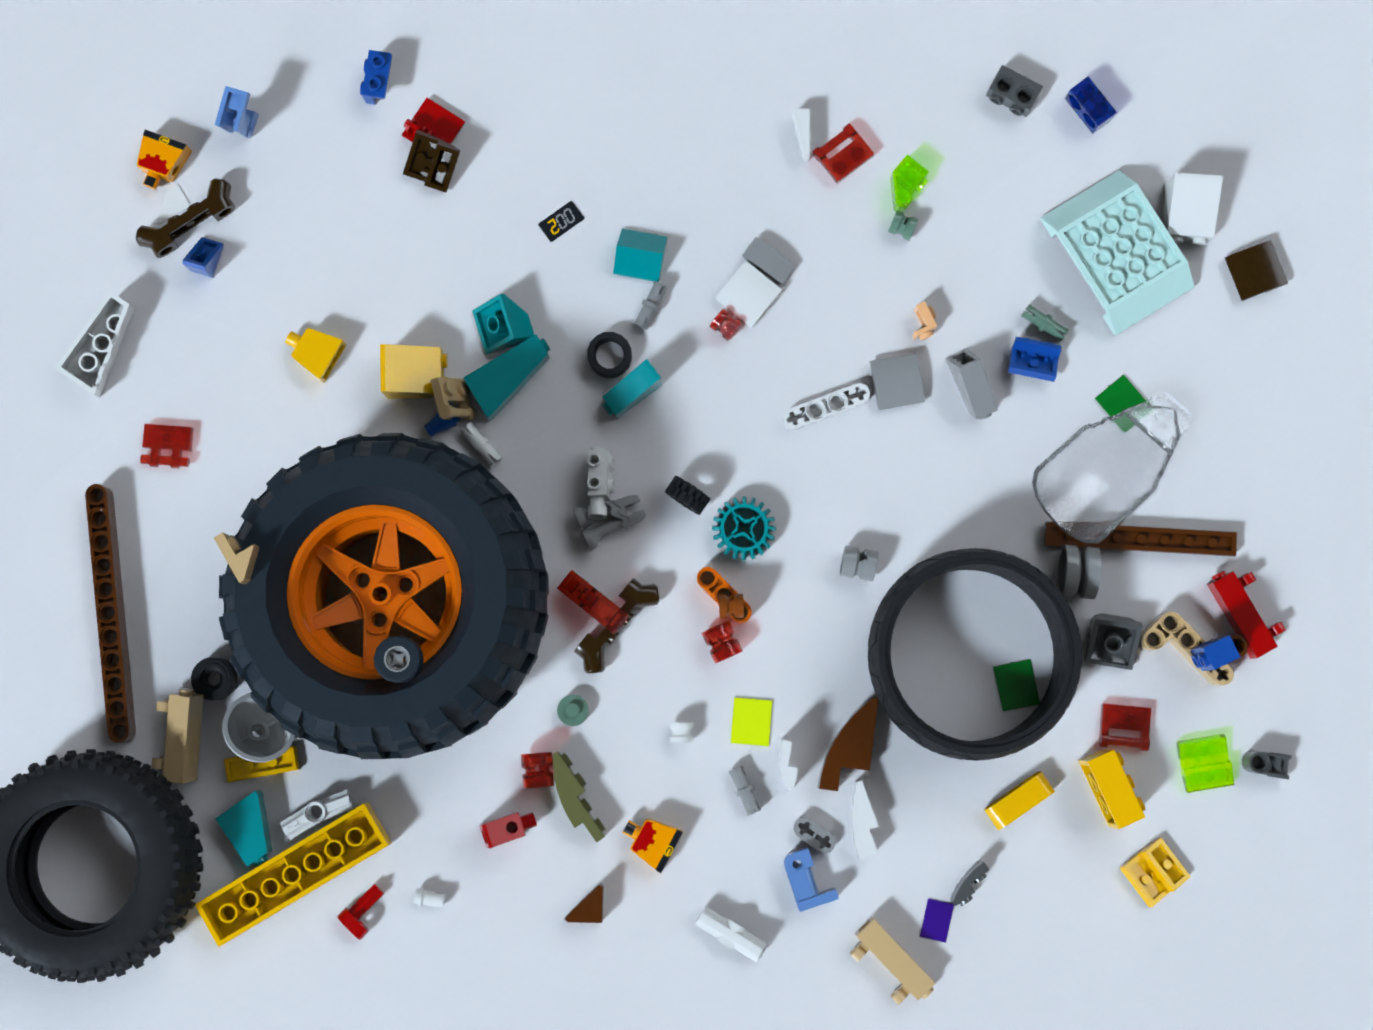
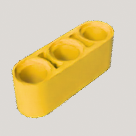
[984,771,1055,830]

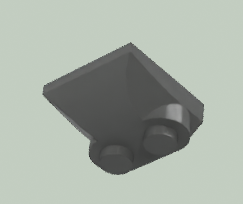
[1084,613,1143,670]

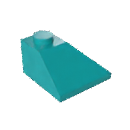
[472,294,534,354]

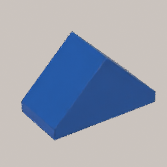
[183,237,224,278]

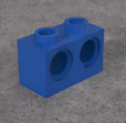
[1191,635,1241,671]

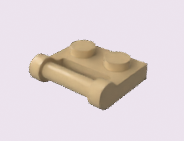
[430,377,477,420]

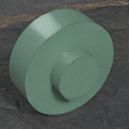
[557,695,589,726]

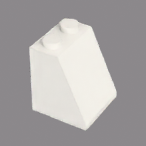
[1162,173,1223,246]

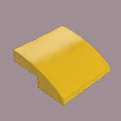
[1120,838,1191,907]

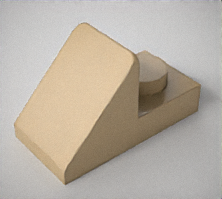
[214,532,259,584]

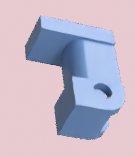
[215,86,259,138]
[784,847,839,912]

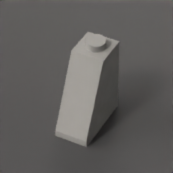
[946,349,998,419]

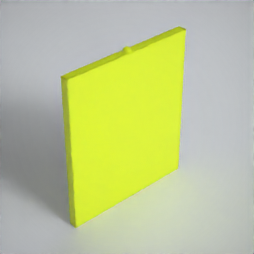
[731,698,772,746]

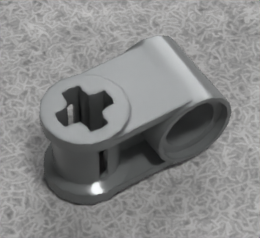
[1241,751,1292,779]

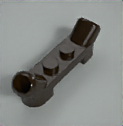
[136,178,235,258]
[574,578,659,674]

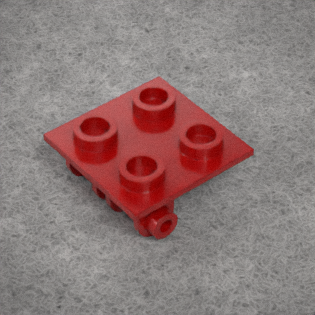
[401,97,465,144]

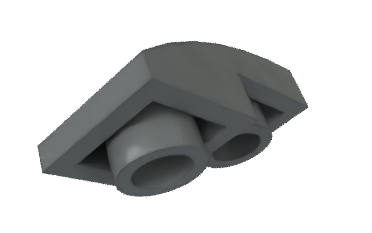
[950,860,989,906]

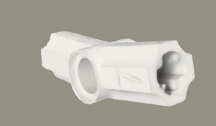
[280,789,355,840]
[695,906,768,962]

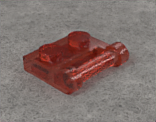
[812,123,874,184]
[1099,703,1151,751]

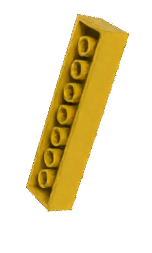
[195,802,393,947]

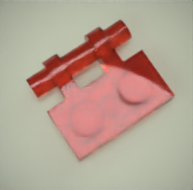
[140,424,194,469]

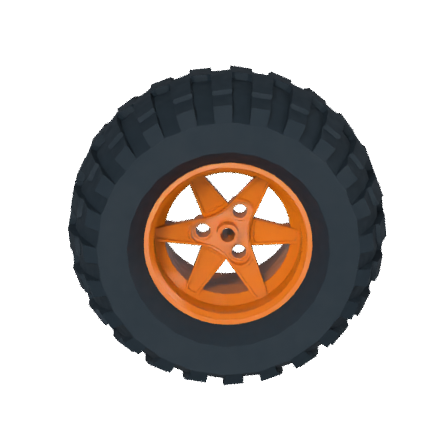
[219,433,549,759]

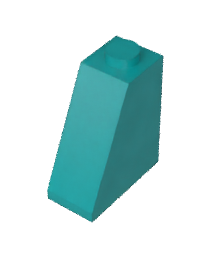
[602,359,662,419]
[215,790,272,867]

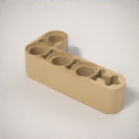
[1139,612,1234,686]

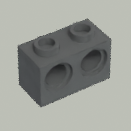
[986,65,1043,117]

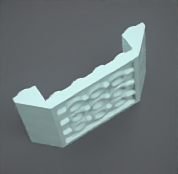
[1040,170,1195,336]

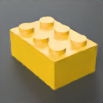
[1078,749,1146,829]

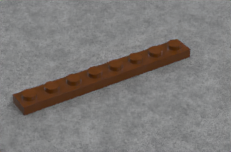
[1044,522,1237,557]

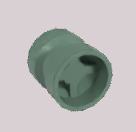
[888,210,918,241]

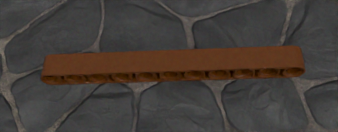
[85,484,136,743]

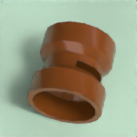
[719,594,744,619]

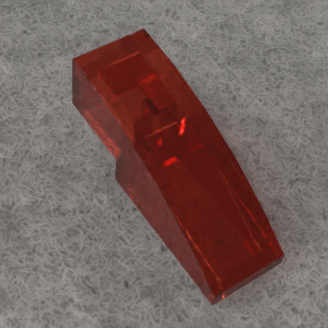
[557,570,629,634]

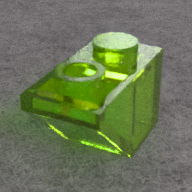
[890,154,929,212]

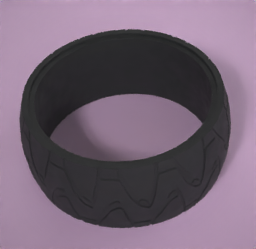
[868,548,1082,761]

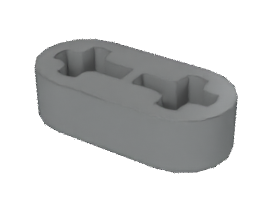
[793,817,835,853]

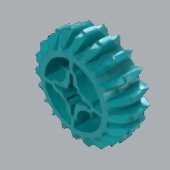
[712,496,776,561]

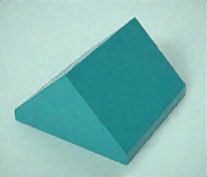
[613,228,668,282]

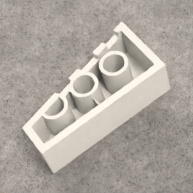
[54,291,135,397]

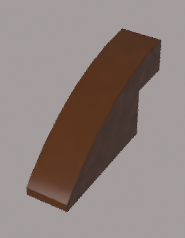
[817,698,878,791]

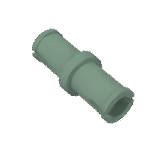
[1021,304,1069,342]

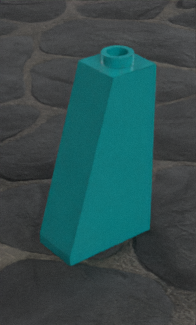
[463,334,551,421]

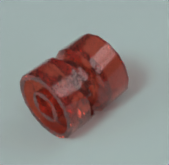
[701,621,743,664]
[521,752,554,788]

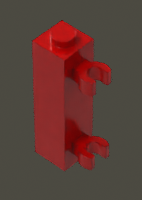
[1207,570,1286,659]

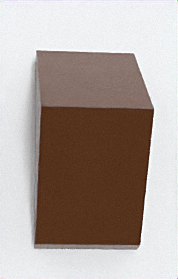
[564,883,604,923]

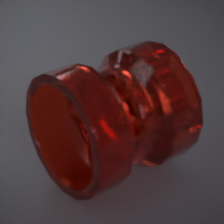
[710,309,742,341]

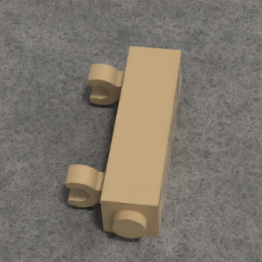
[152,689,204,784]
[850,917,935,1005]

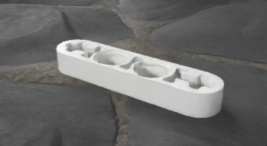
[783,383,870,430]

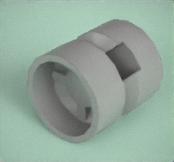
[840,546,878,582]

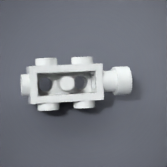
[587,447,615,520]

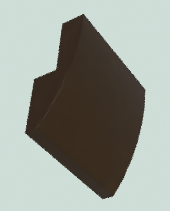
[403,130,460,193]
[1225,240,1288,301]

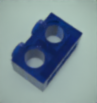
[1065,76,1117,134]

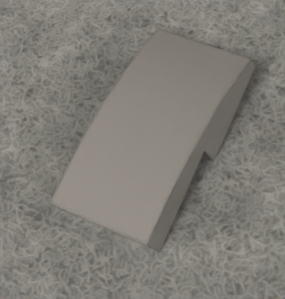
[742,237,796,285]

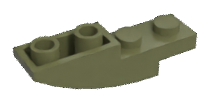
[553,751,606,842]

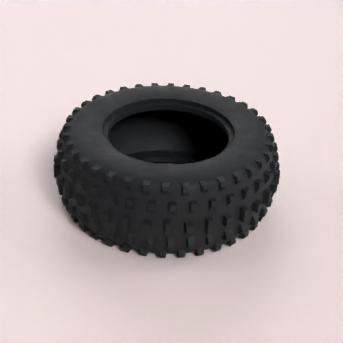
[0,749,203,983]

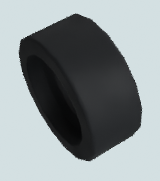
[587,332,632,378]

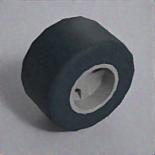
[374,635,424,683]

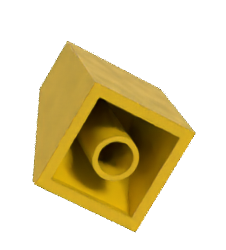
[380,344,448,399]

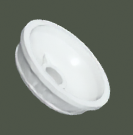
[222,693,295,762]

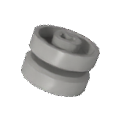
[1057,545,1101,599]

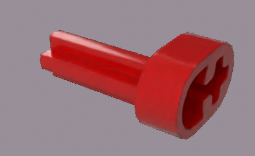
[337,884,384,940]

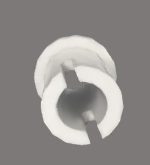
[414,887,446,908]

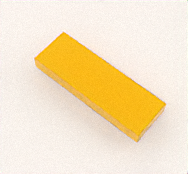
[224,746,300,783]

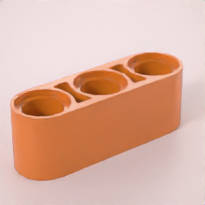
[697,567,752,624]

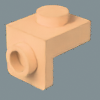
[912,301,937,341]

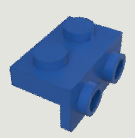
[360,50,392,105]
[1008,337,1062,382]

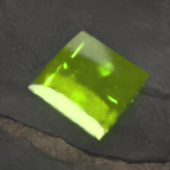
[1176,734,1234,793]

